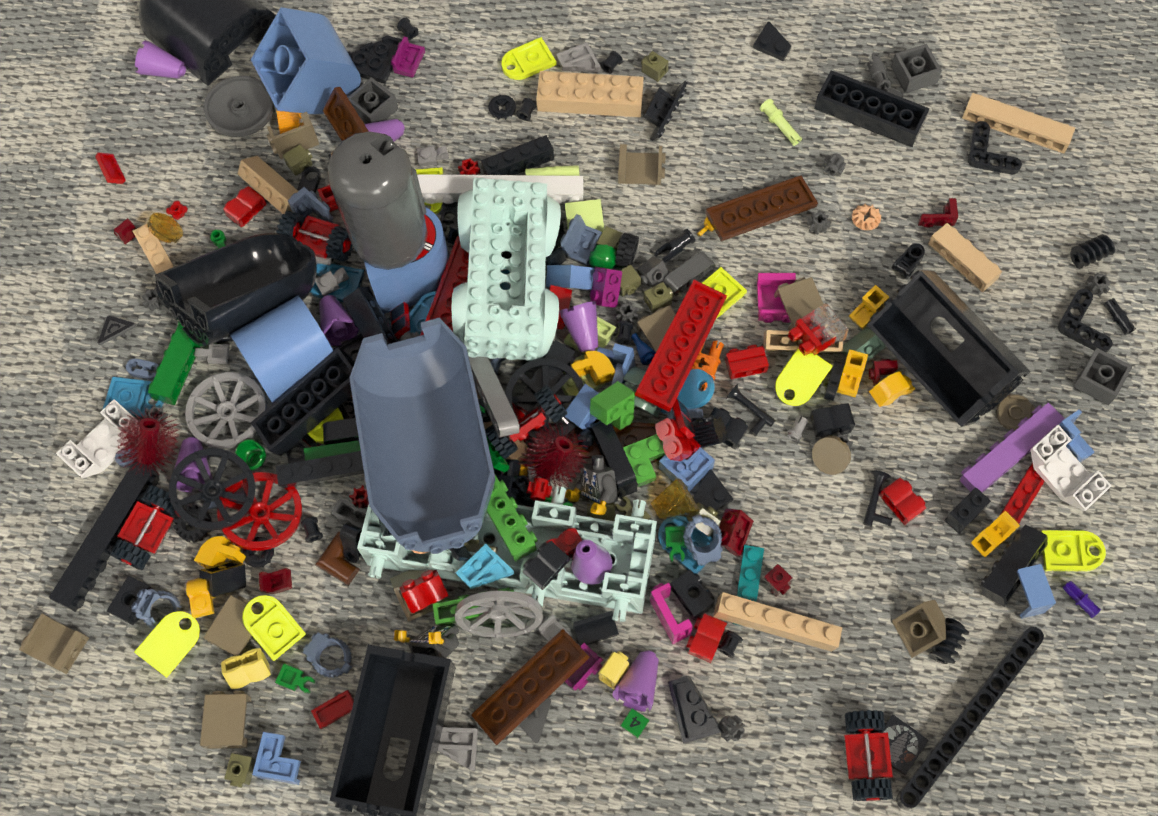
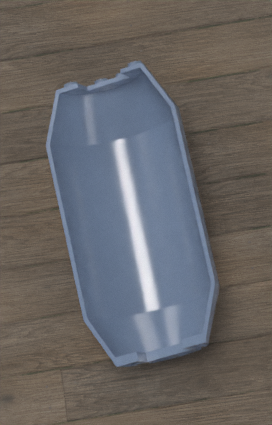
[350,318,495,554]

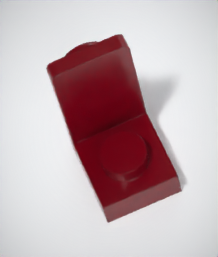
[918,198,958,228]

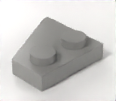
[556,42,601,72]
[438,727,478,771]

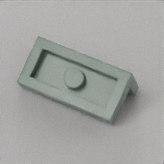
[841,328,886,363]

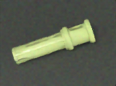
[760,99,802,146]

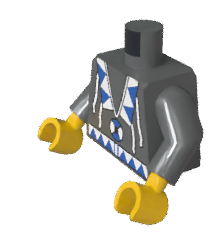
[564,455,618,515]
[394,623,459,658]

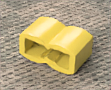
[221,648,271,689]
[598,651,629,690]

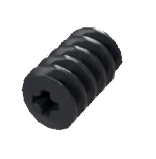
[1070,234,1115,269]
[929,618,969,664]

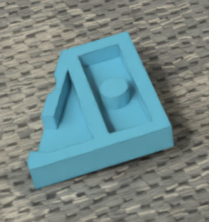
[456,544,514,589]

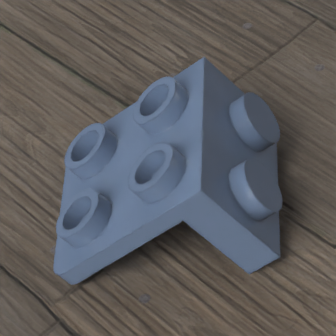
[288,187,334,223]
[560,214,602,266]

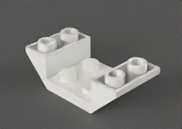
[56,399,139,479]
[1030,425,1111,511]

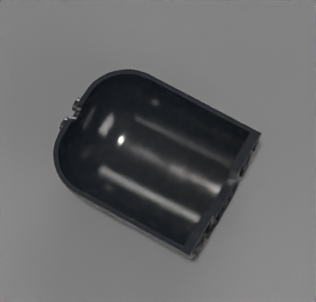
[139,0,276,86]
[155,233,317,347]

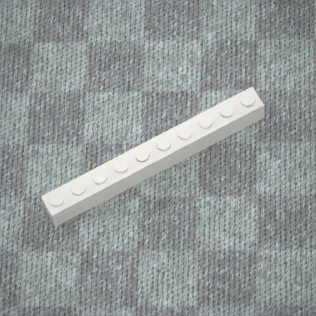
[417,175,583,204]

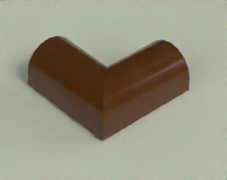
[315,531,360,586]

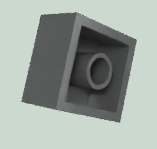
[891,44,942,93]
[347,77,398,124]
[1073,348,1133,406]

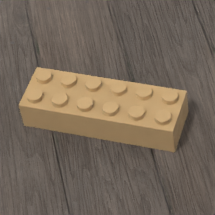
[536,71,644,117]

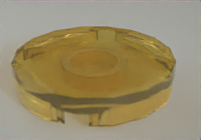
[147,213,183,243]

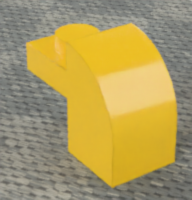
[849,285,889,330]
[837,349,868,398]
[571,351,615,386]
[869,371,915,407]
[971,511,1020,557]
[194,536,246,568]
[186,578,216,618]

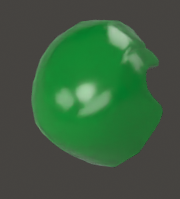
[589,245,617,269]
[235,439,266,470]

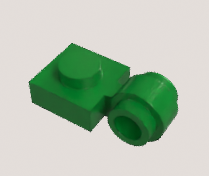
[210,230,227,250]

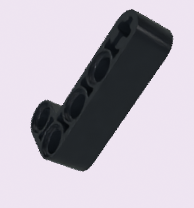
[590,421,637,498]

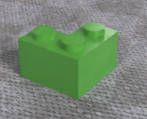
[590,381,635,430]
[623,434,666,487]

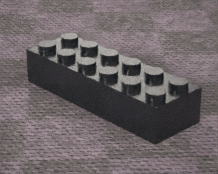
[814,70,930,147]
[251,348,355,456]

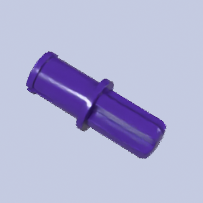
[1063,581,1101,618]

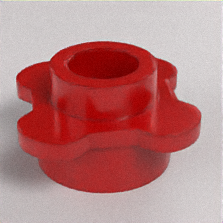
[166,201,188,220]

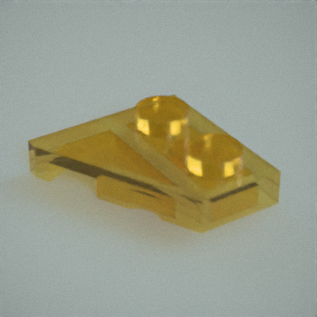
[651,478,699,519]

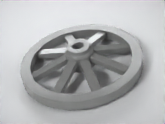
[185,372,267,449]
[455,591,543,638]

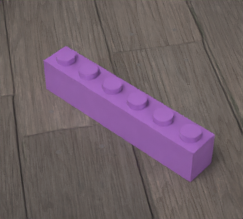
[959,403,1065,493]

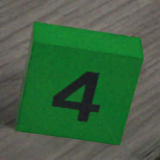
[620,708,650,739]

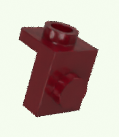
[114,218,136,245]
[869,359,898,386]
[764,564,793,597]
[259,568,292,594]

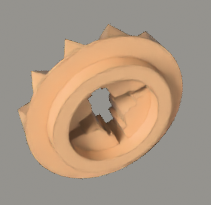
[852,203,881,230]

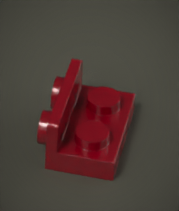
[719,509,754,556]

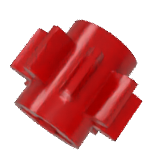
[458,158,481,175]
[527,478,552,502]
[349,485,369,508]

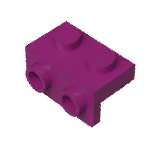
[391,36,425,78]
[590,267,622,308]
[565,643,603,691]

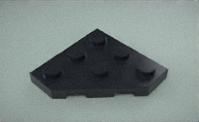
[348,35,402,84]

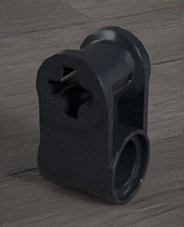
[891,243,925,280]
[340,523,362,563]

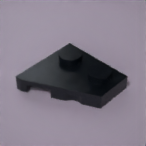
[689,469,733,511]

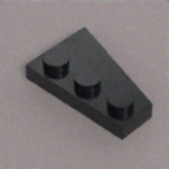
[668,676,724,744]

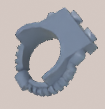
[683,515,723,566]
[131,589,182,629]
[303,632,352,678]

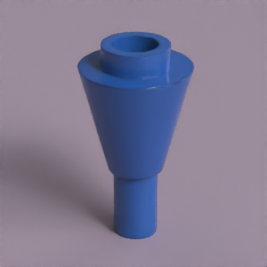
[631,333,656,364]

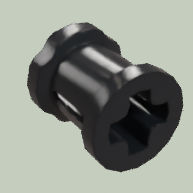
[397,17,419,40]
[600,51,623,74]
[516,98,537,121]
[615,321,633,345]
[301,517,323,543]
[717,630,743,658]

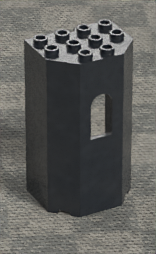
[867,270,1030,427]
[330,644,456,816]

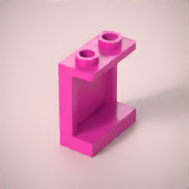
[757,273,796,323]
[650,583,693,644]

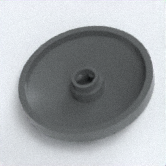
[204,75,275,137]

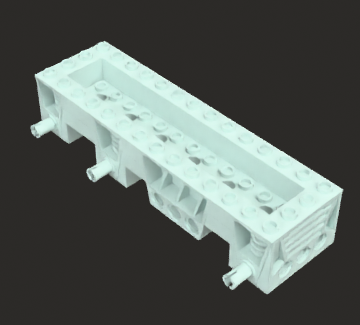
[357,486,657,622]

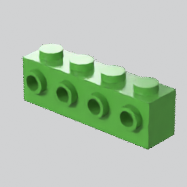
[487,476,538,562]
[433,588,515,626]

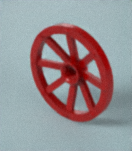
[217,472,302,551]

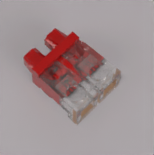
[788,303,849,356]

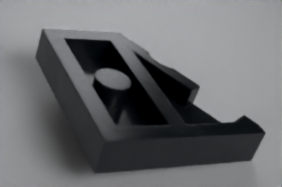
[753,21,791,61]

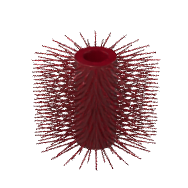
[116,407,179,475]
[518,424,590,493]

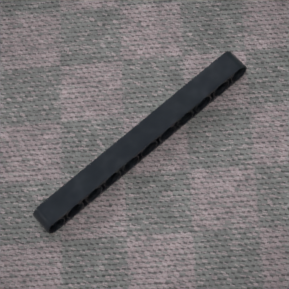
[896,627,1044,810]

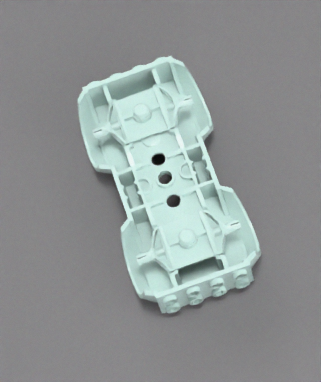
[452,178,561,361]

